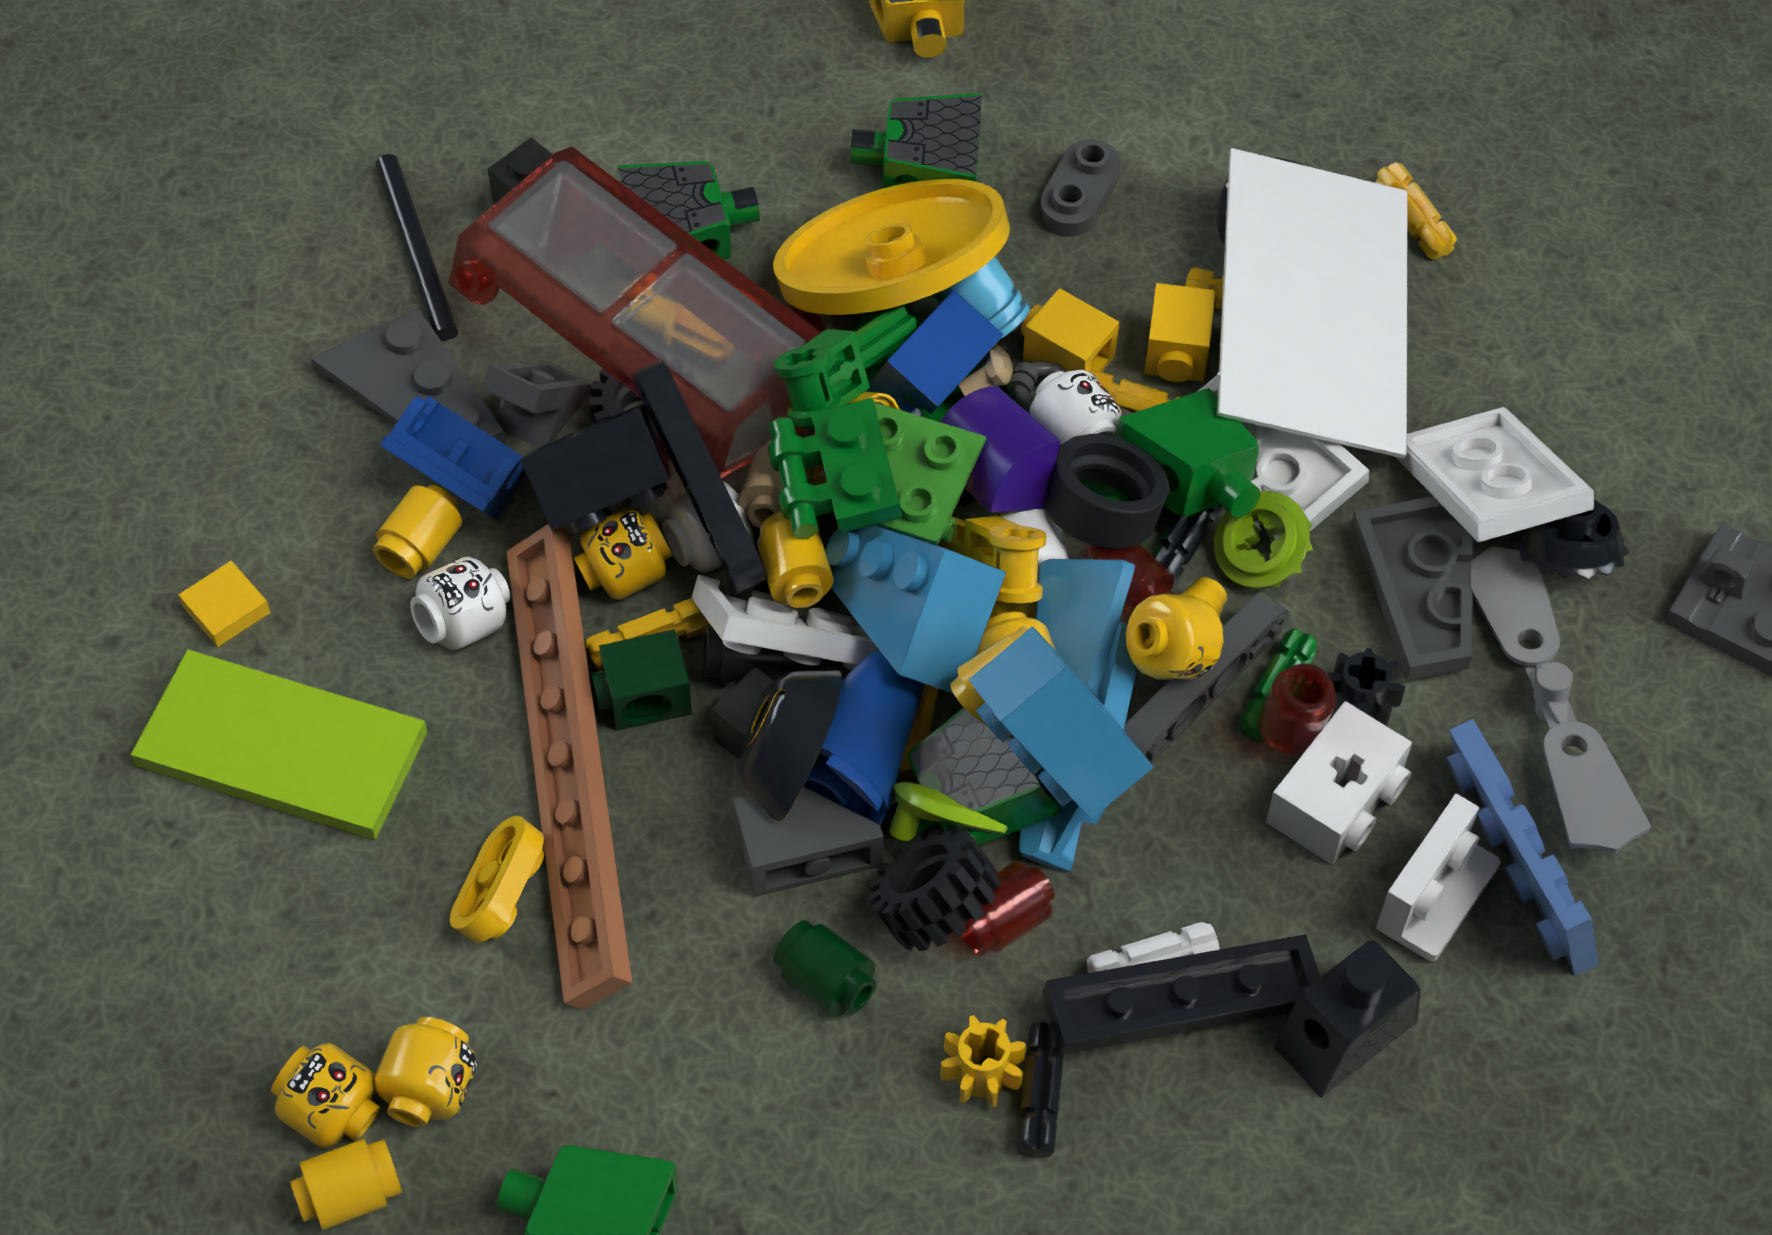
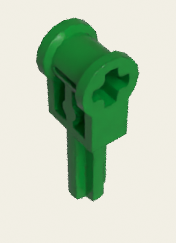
[773,306,917,427]

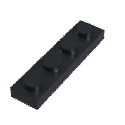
[1042,934,1321,1055]

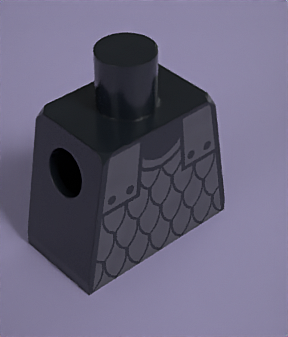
[1274,940,1421,1098]

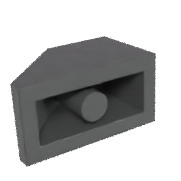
[733,786,883,897]

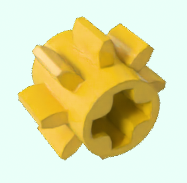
[940,1015,1026,1107]

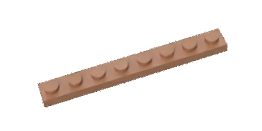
[506,524,632,1010]

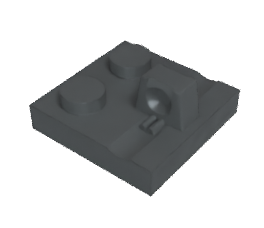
[1665,523,1772,676]

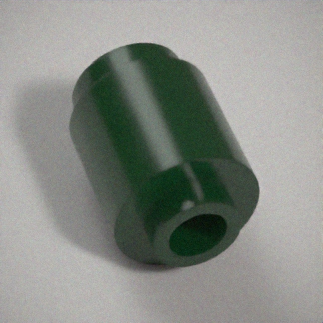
[773,920,876,1018]

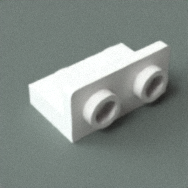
[1376,794,1500,962]

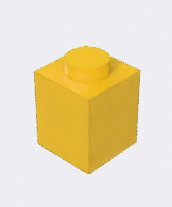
[1144,283,1216,382]
[1021,288,1119,372]

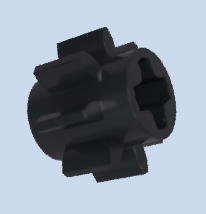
[1320,648,1405,726]

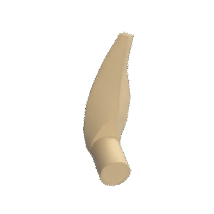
[958,344,1013,396]

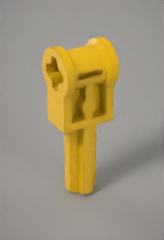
[924,515,1046,603]

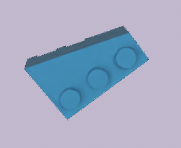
[826,525,1006,693]
[968,626,1154,819]

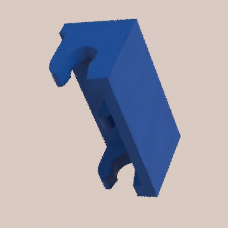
[866,290,1004,417]
[380,396,526,519]

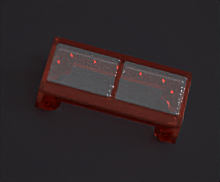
[448,146,821,478]

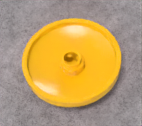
[773,179,1010,315]

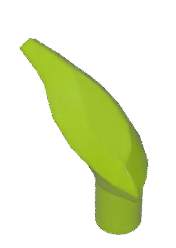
[889,782,1008,841]

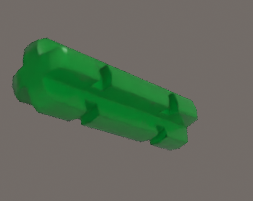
[1240,628,1317,742]

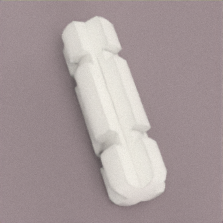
[1087,922,1220,973]

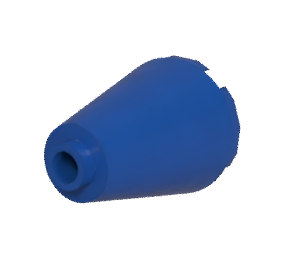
[803,651,924,825]

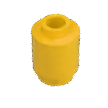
[373,485,462,579]
[757,512,833,608]
[290,1138,403,1231]

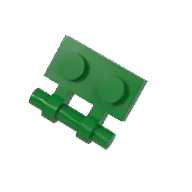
[767,398,903,539]

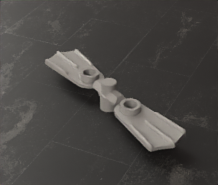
[1471,546,1651,854]

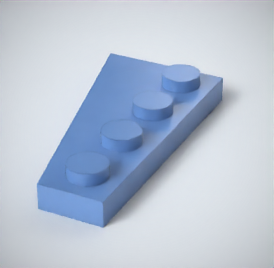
[1446,719,1599,975]

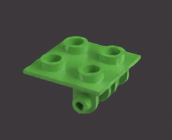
[874,402,986,545]

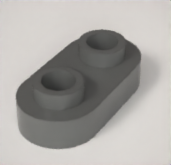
[1040,139,1121,237]

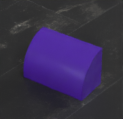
[940,386,1061,512]

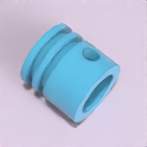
[933,257,1031,338]

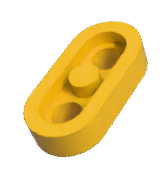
[450,816,544,943]

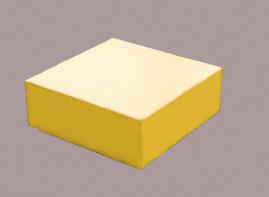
[178,561,271,647]

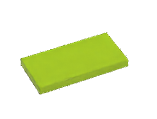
[131,649,428,841]

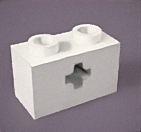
[1266,701,1412,865]

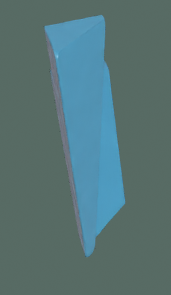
[1019,559,1137,873]

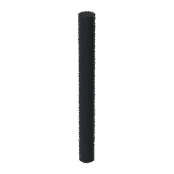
[375,154,458,342]

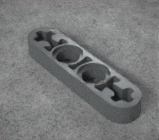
[1124,592,1289,764]

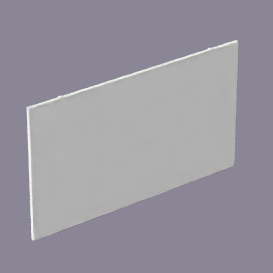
[1217,148,1407,458]

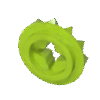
[1214,491,1313,591]

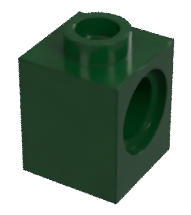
[591,629,692,731]

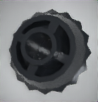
[1507,499,1629,580]

